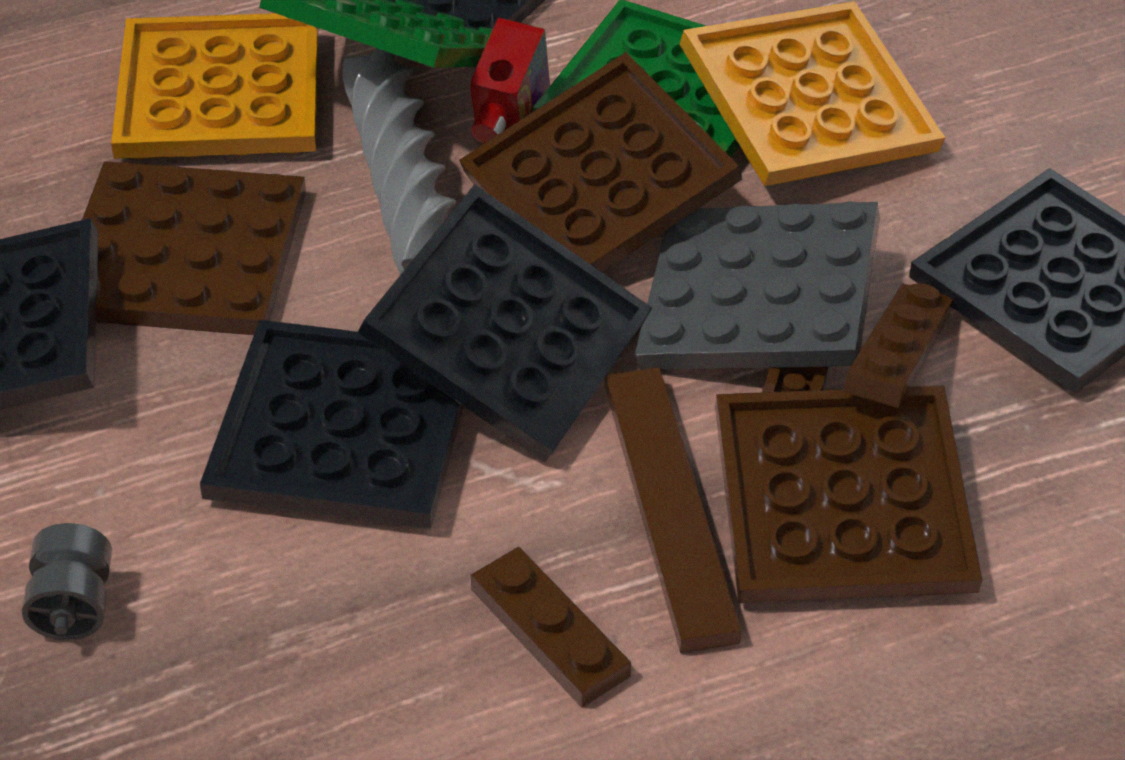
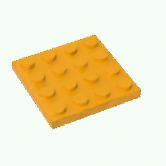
[680,1,945,187]
[111,13,319,159]

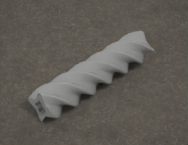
[343,48,456,275]

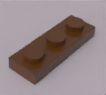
[470,546,631,708]

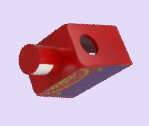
[470,18,550,144]

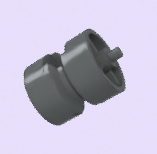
[22,523,112,640]

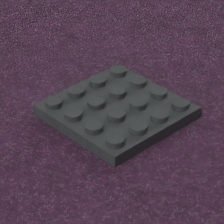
[635,201,880,370]

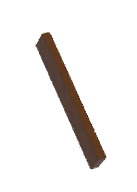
[605,367,741,653]

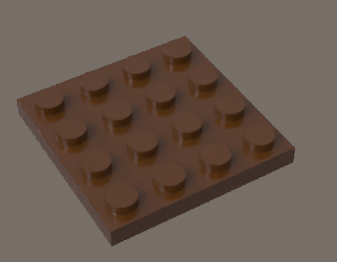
[459,52,742,272]
[82,161,306,335]
[715,385,983,603]

